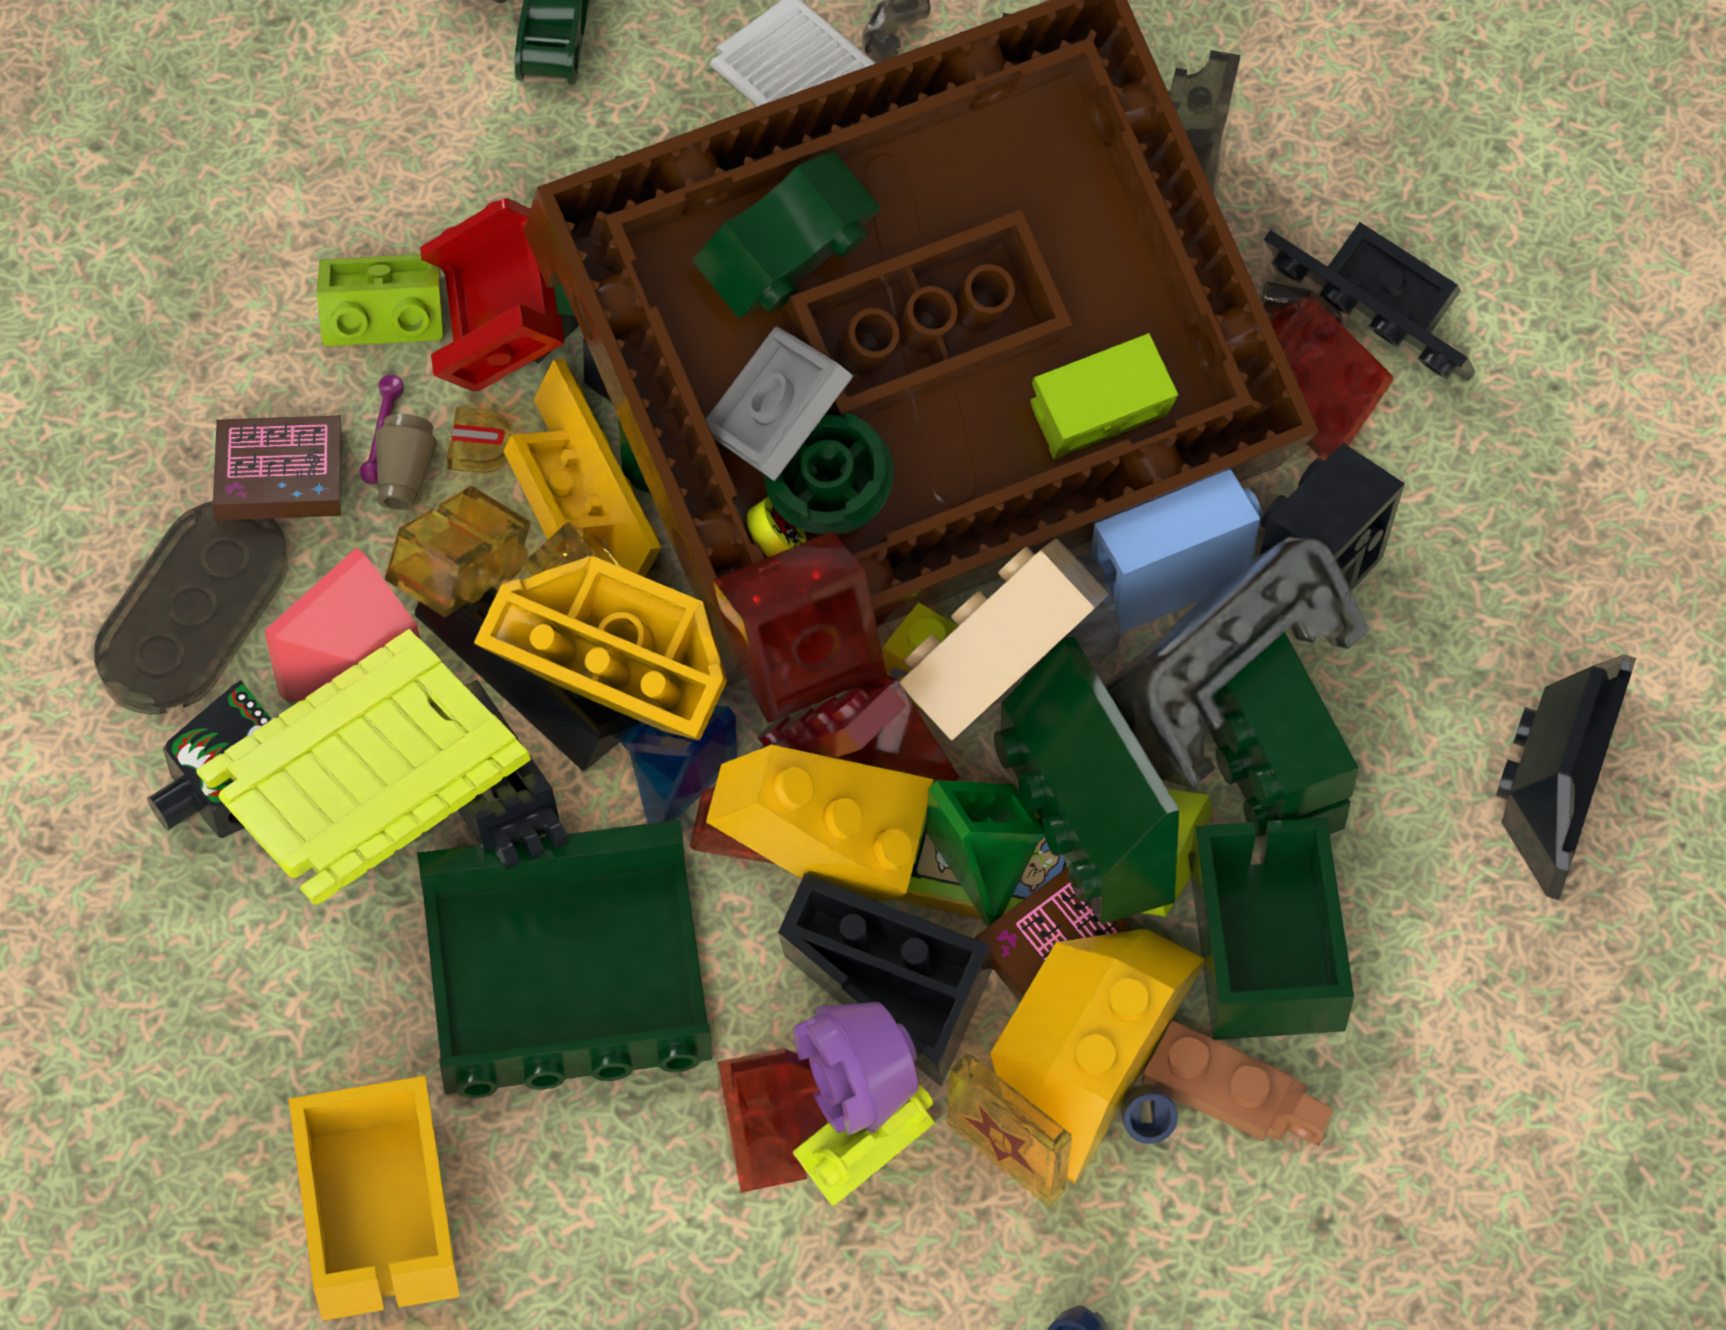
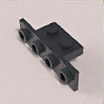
[1263,222,1475,381]

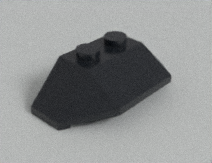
[1496,654,1636,900]

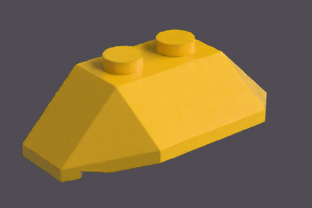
[474,556,727,741]
[990,928,1205,1184]

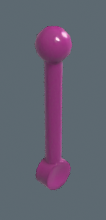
[360,374,404,484]

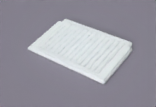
[710,0,875,107]

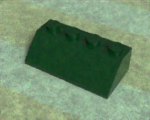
[994,636,1179,924]

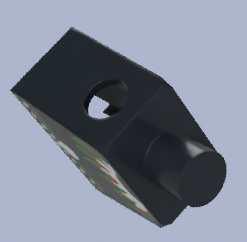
[147,680,272,838]

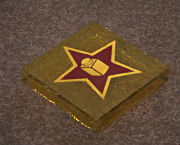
[947,1053,1072,1208]

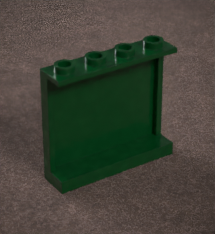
[417,820,712,1099]

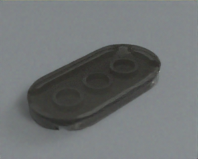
[93,501,288,715]

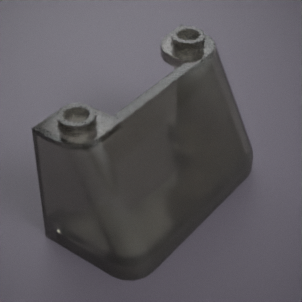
[1104,537,1370,788]

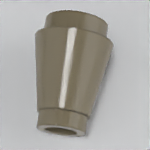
[376,414,437,510]

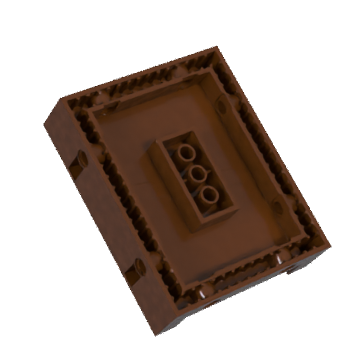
[524,0,1319,688]

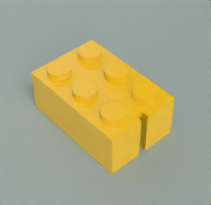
[288,1076,460,1321]

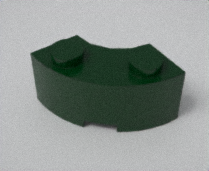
[692,150,881,319]

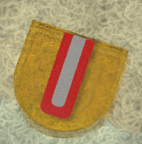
[446,407,513,473]

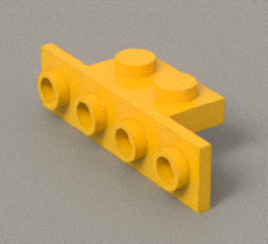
[503,358,662,577]

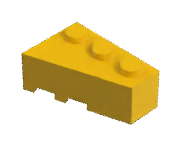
[706,745,934,902]

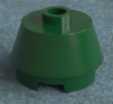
[764,413,894,537]

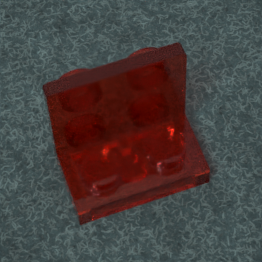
[1269,295,1393,461]

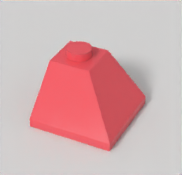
[264,548,420,702]

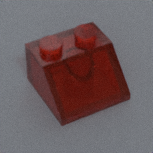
[713,531,887,723]

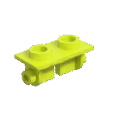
[792,1084,935,1206]

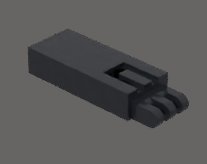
[431,680,568,870]

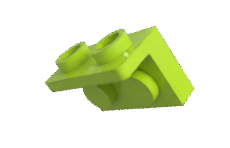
[316,254,443,346]

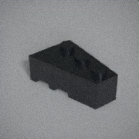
[778,873,993,1087]

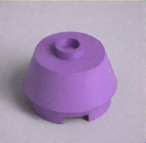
[794,1002,918,1135]

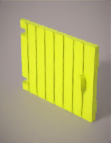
[197,629,531,905]

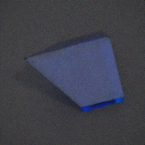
[620,705,737,824]

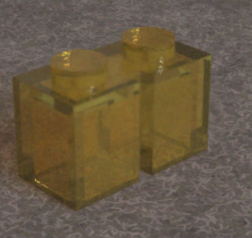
[384,485,531,617]

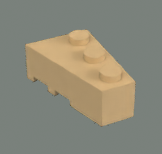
[898,538,1109,741]

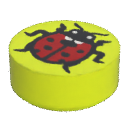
[747,497,806,563]

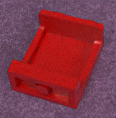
[420,198,565,392]

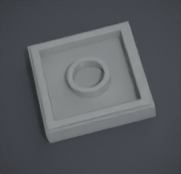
[705,326,853,481]

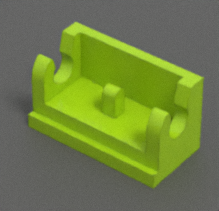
[1030,333,1178,460]

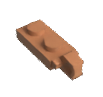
[1142,1020,1333,1146]

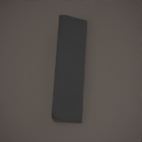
[414,567,641,771]

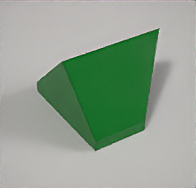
[926,780,1045,926]

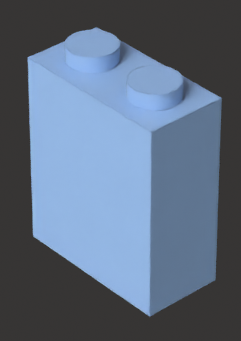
[1088,469,1263,636]

